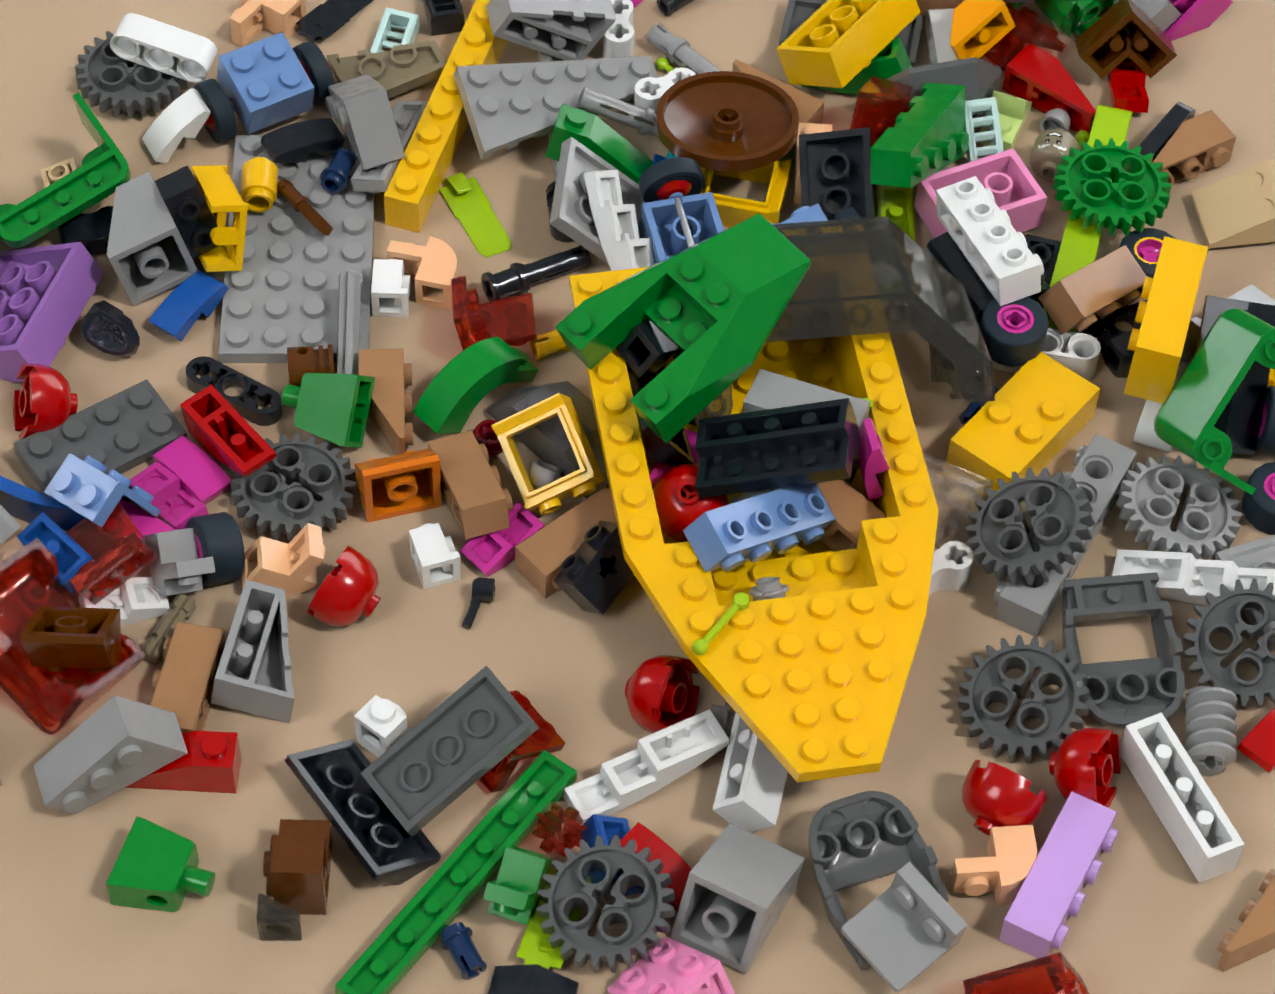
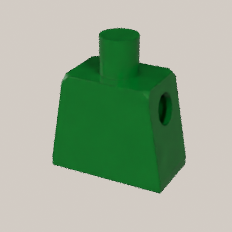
[282,373,376,448]
[106,816,215,913]

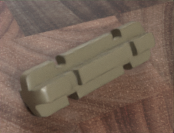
[142,594,196,664]

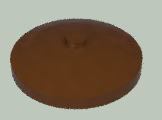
[656,71,799,172]

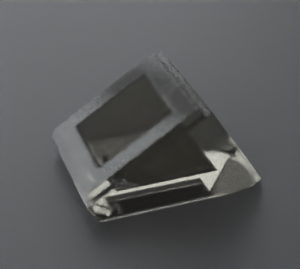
[257,894,303,941]

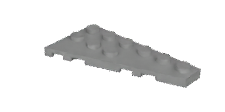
[454,56,658,160]

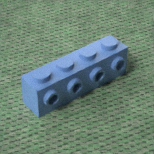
[683,483,835,572]

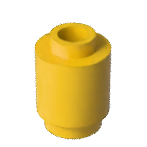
[241,157,278,213]

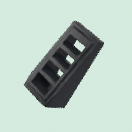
[422,0,465,36]

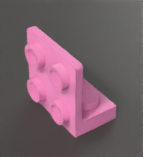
[607,937,735,994]

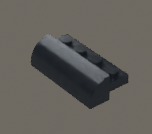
[695,398,860,498]

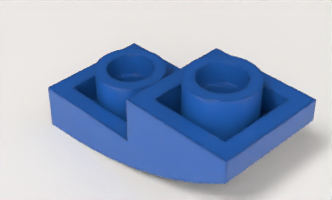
[148,270,229,342]

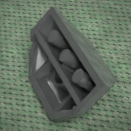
[864,57,1002,128]
[487,381,610,499]

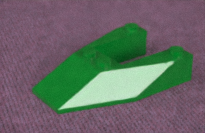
[555,213,812,443]

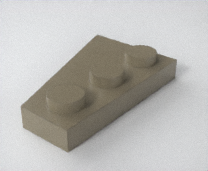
[326,40,447,99]

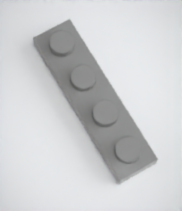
[351,101,428,193]

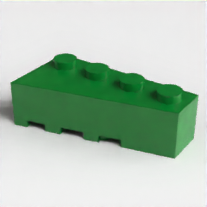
[870,83,969,188]

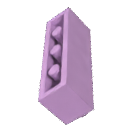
[999,791,1119,962]

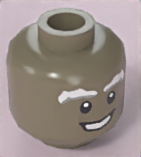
[1030,128,1080,181]

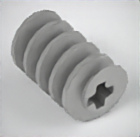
[1184,686,1237,777]

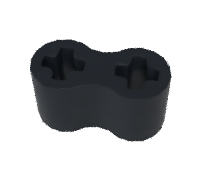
[57,206,113,256]

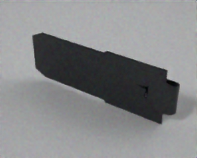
[295,0,373,42]

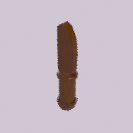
[277,179,333,236]

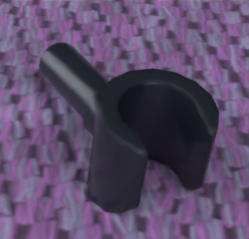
[461,577,495,630]

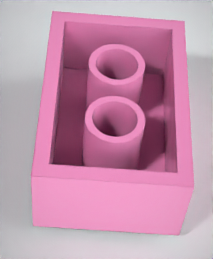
[914,148,1047,238]

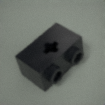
[154,165,220,259]
[553,521,634,615]

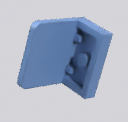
[44,453,161,527]

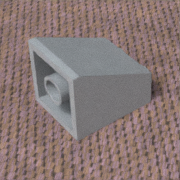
[107,172,198,306]
[670,823,805,974]

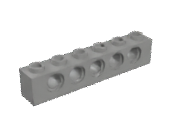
[993,434,1137,636]

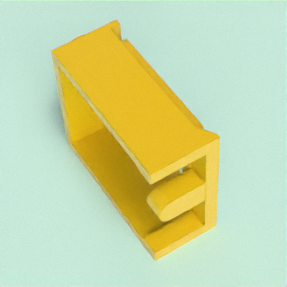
[700,159,792,227]
[191,165,248,272]
[491,393,605,515]

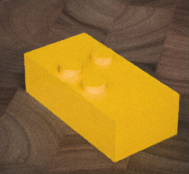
[776,0,921,88]
[1124,236,1208,404]
[945,352,1100,493]

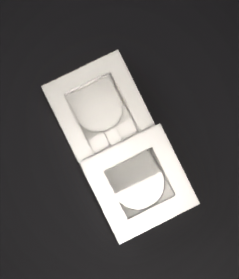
[142,88,211,163]
[78,577,170,626]

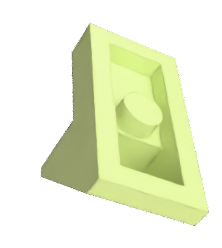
[977,91,1032,151]

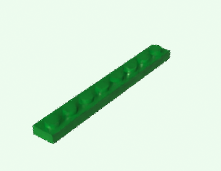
[335,750,577,994]

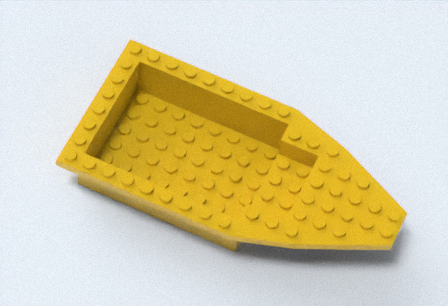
[569,243,939,782]

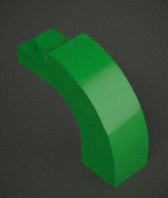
[413,337,538,434]

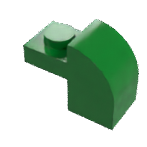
[483,846,553,925]

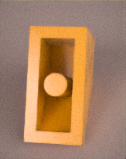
[950,0,1015,60]

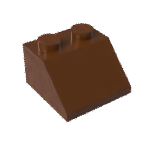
[21,606,122,673]

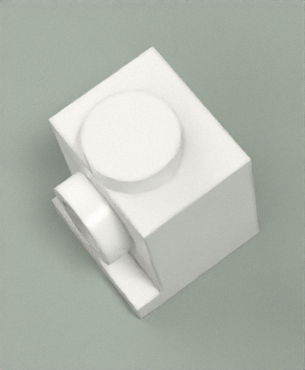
[371,259,411,318]
[409,523,461,589]
[354,695,410,758]

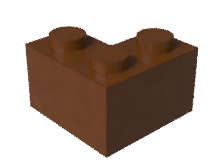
[1074,0,1177,79]
[263,819,333,915]

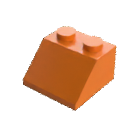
[355,448,442,523]

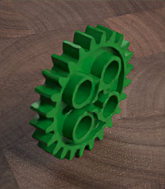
[1053,138,1172,236]

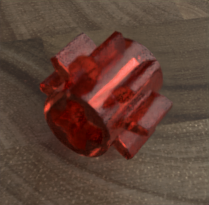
[532,803,587,857]

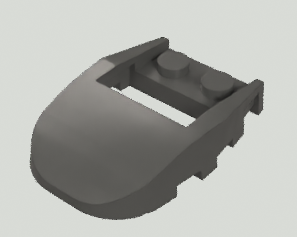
[1062,572,1185,727]
[809,791,949,971]

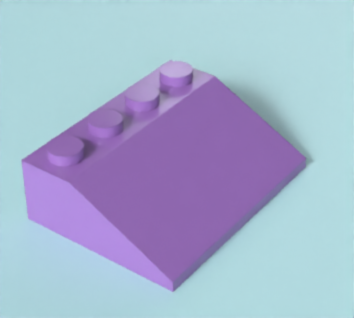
[0,242,104,383]

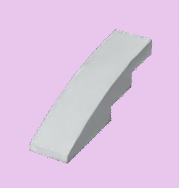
[584,170,655,271]
[1112,549,1275,610]
[563,709,730,826]

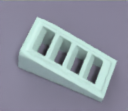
[370,7,420,53]
[965,97,1004,162]

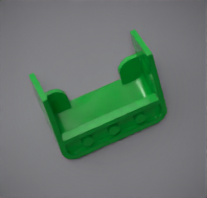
[0,92,131,248]
[1153,308,1275,495]

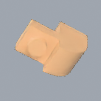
[229,0,306,47]
[387,236,458,309]
[242,523,326,595]
[950,825,1037,906]

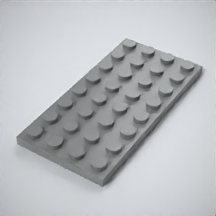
[219,135,375,363]

